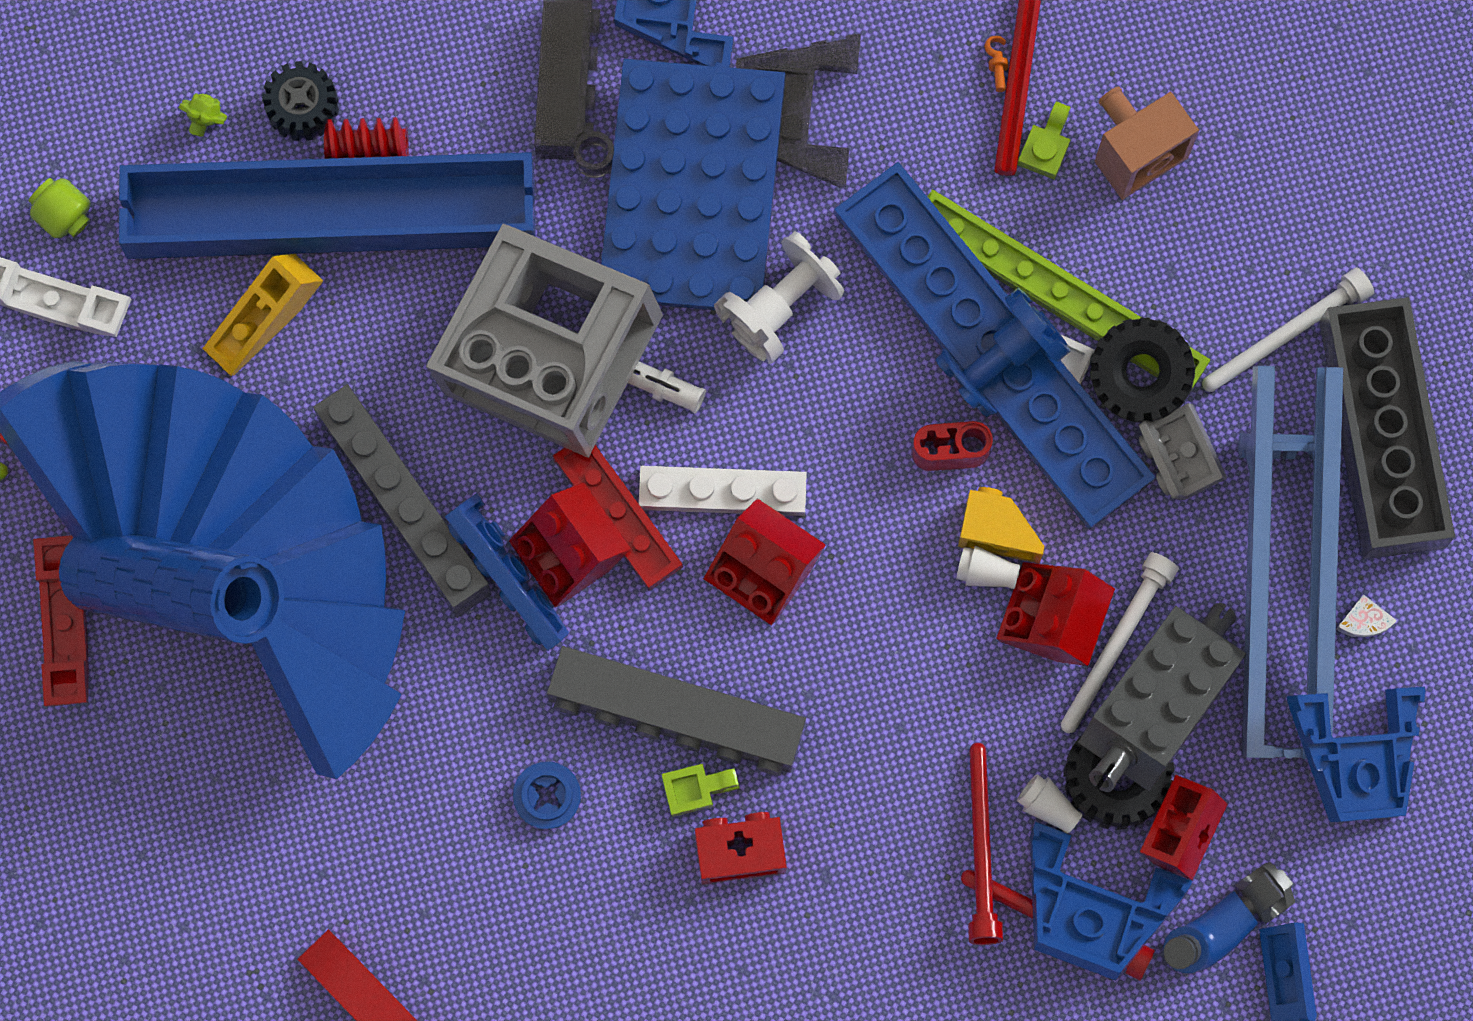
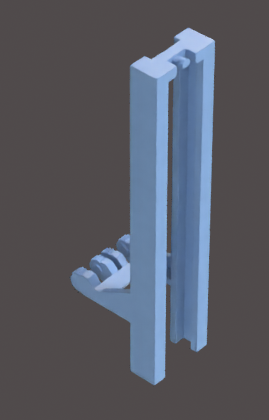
[1238,366,1343,759]

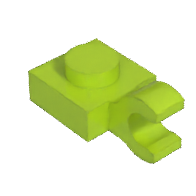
[1017,101,1071,180]
[661,764,740,817]

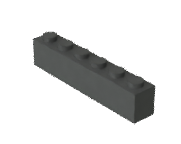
[313,384,491,618]
[547,646,806,776]

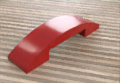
[33,535,89,707]
[297,929,417,1021]

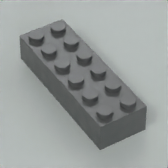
[1319,297,1455,560]

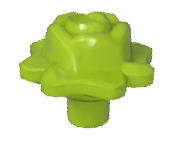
[178,93,228,137]

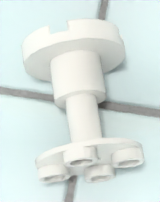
[714,231,844,364]

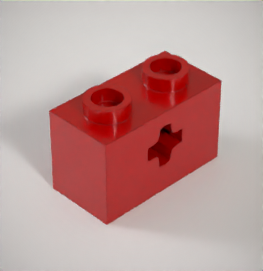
[1140,775,1228,880]
[695,812,787,885]

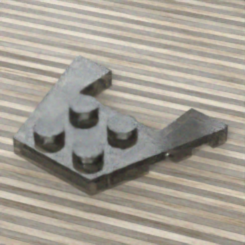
[736,34,861,188]

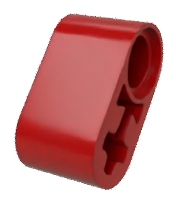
[911,421,993,471]

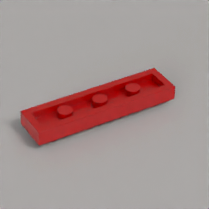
[552,445,683,591]

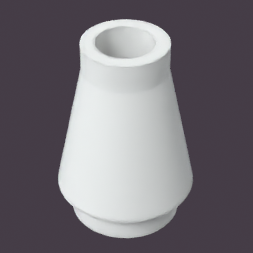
[956,545,1020,589]
[1017,774,1082,834]

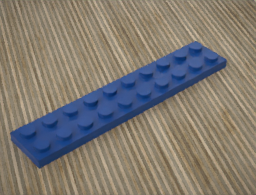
[833,161,1156,530]

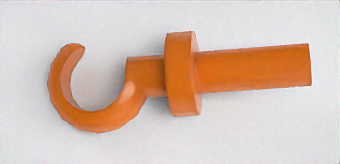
[984,35,1009,92]

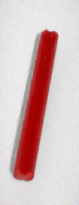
[994,0,1041,176]

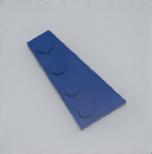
[445,493,569,651]

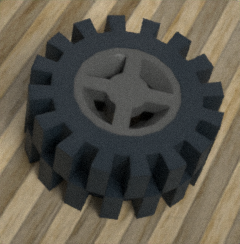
[262,61,339,141]

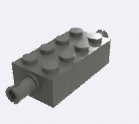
[1078,603,1246,792]

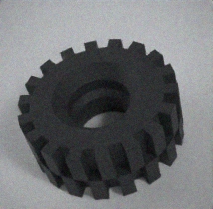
[1090,317,1195,422]
[1063,736,1174,830]

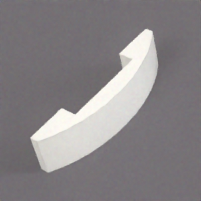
[0,257,131,337]

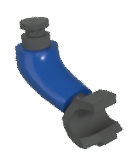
[1163,862,1295,973]

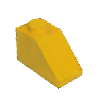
[958,487,1045,563]

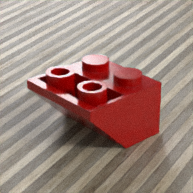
[509,482,631,607]
[703,498,826,626]
[996,562,1115,666]

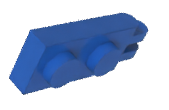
[1259,922,1317,1021]

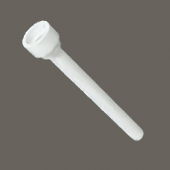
[1202,267,1374,392]
[1061,552,1179,733]

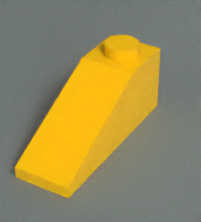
[202,254,323,376]

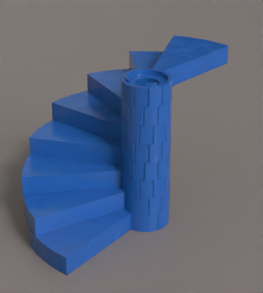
[0,361,405,779]

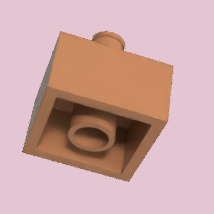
[1094,86,1199,200]

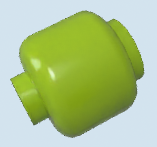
[28,178,91,239]

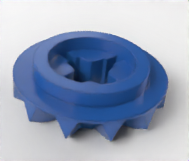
[513,761,581,830]

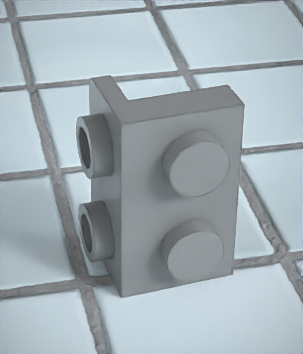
[1138,403,1227,500]

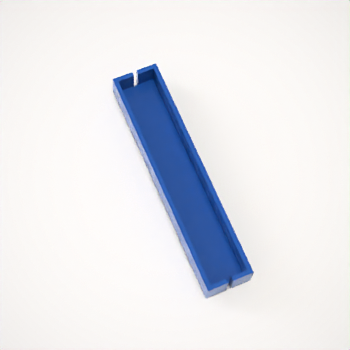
[119,152,536,259]

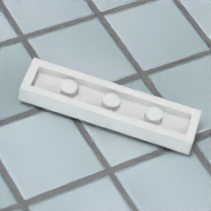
[639,466,807,516]

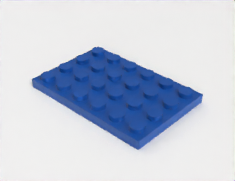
[601,59,786,310]

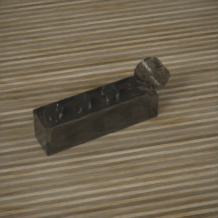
[534,0,614,178]

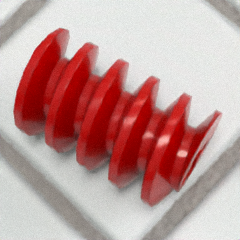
[324,117,409,159]

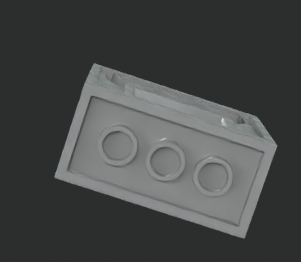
[426,223,663,458]

